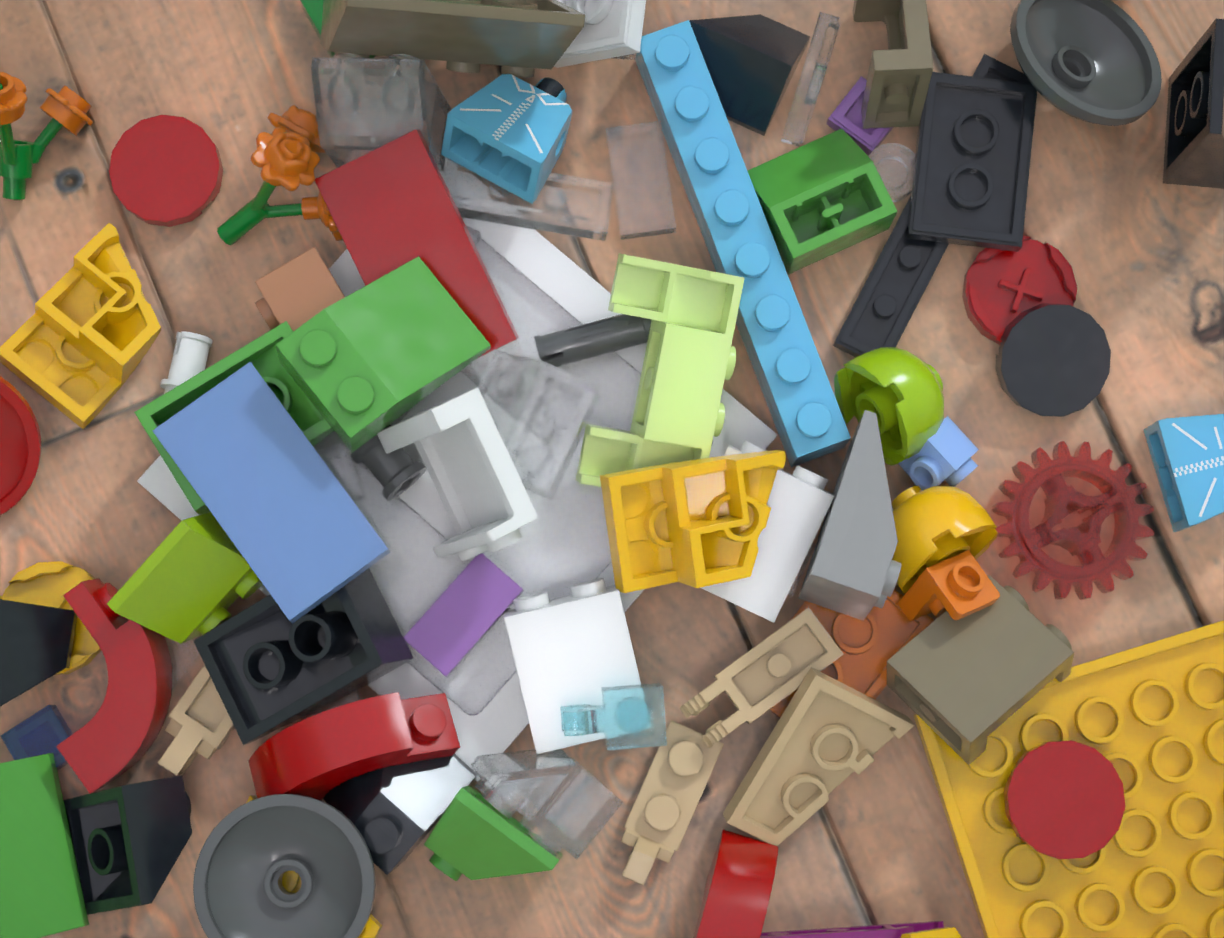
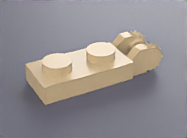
[680,607,844,748]

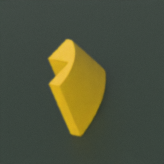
[0,223,161,430]
[600,450,786,593]

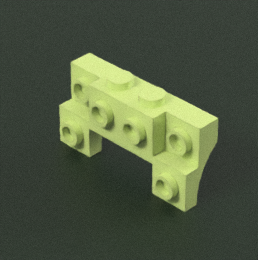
[576,253,745,487]

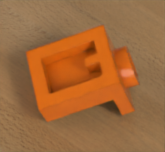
[898,550,1000,622]

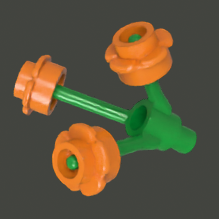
[0,72,93,200]

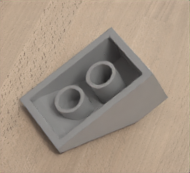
[798,410,902,621]

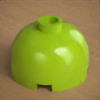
[834,347,944,466]

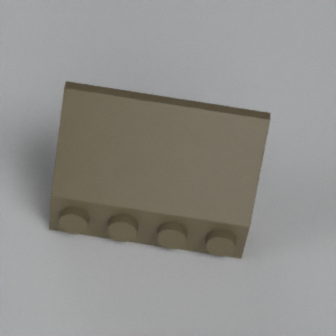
[321,0,585,77]

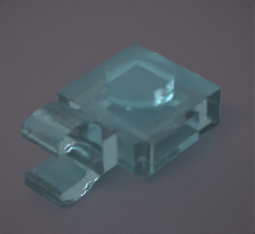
[560,683,667,750]

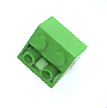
[748,128,898,275]

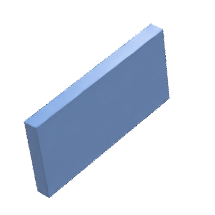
[152,362,390,624]

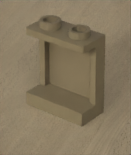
[853,0,933,129]
[887,575,1074,765]

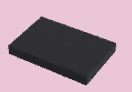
[906,72,1037,252]

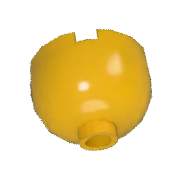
[891,486,998,594]

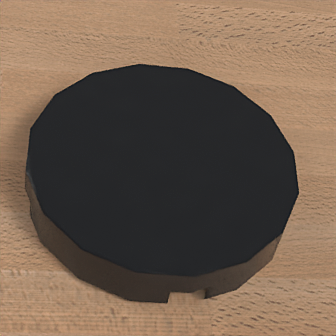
[995,303,1111,417]

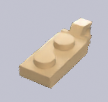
[158,664,235,776]
[621,720,724,885]

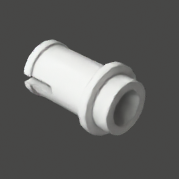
[160,331,213,394]

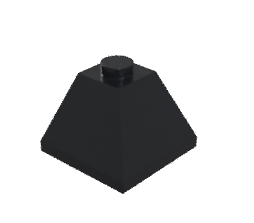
[324,754,478,875]
[64,775,192,915]

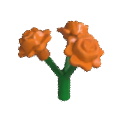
[217,105,343,245]

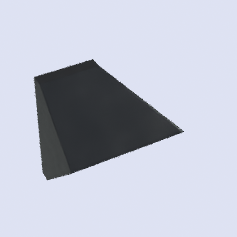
[690,14,810,136]
[0,599,78,706]

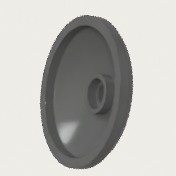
[1010,0,1162,126]
[193,794,376,938]

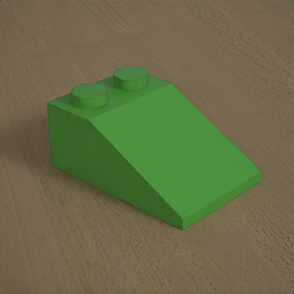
[276,256,491,453]
[134,321,334,515]

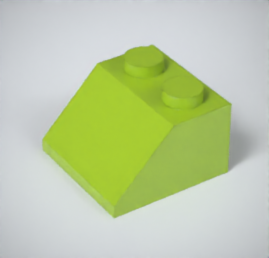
[107,512,262,644]

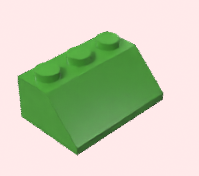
[0,753,89,938]

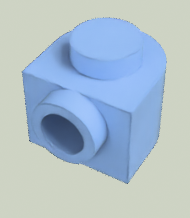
[898,416,979,490]

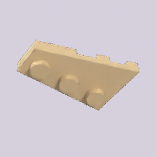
[723,667,915,846]

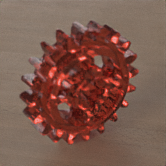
[991,441,1154,600]

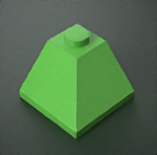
[424,786,563,881]

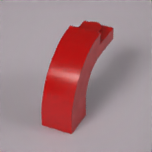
[56,578,173,794]
[248,692,460,800]
[693,829,779,938]

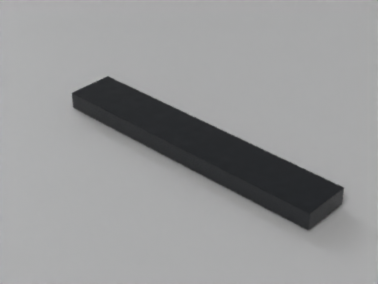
[833,54,1030,357]

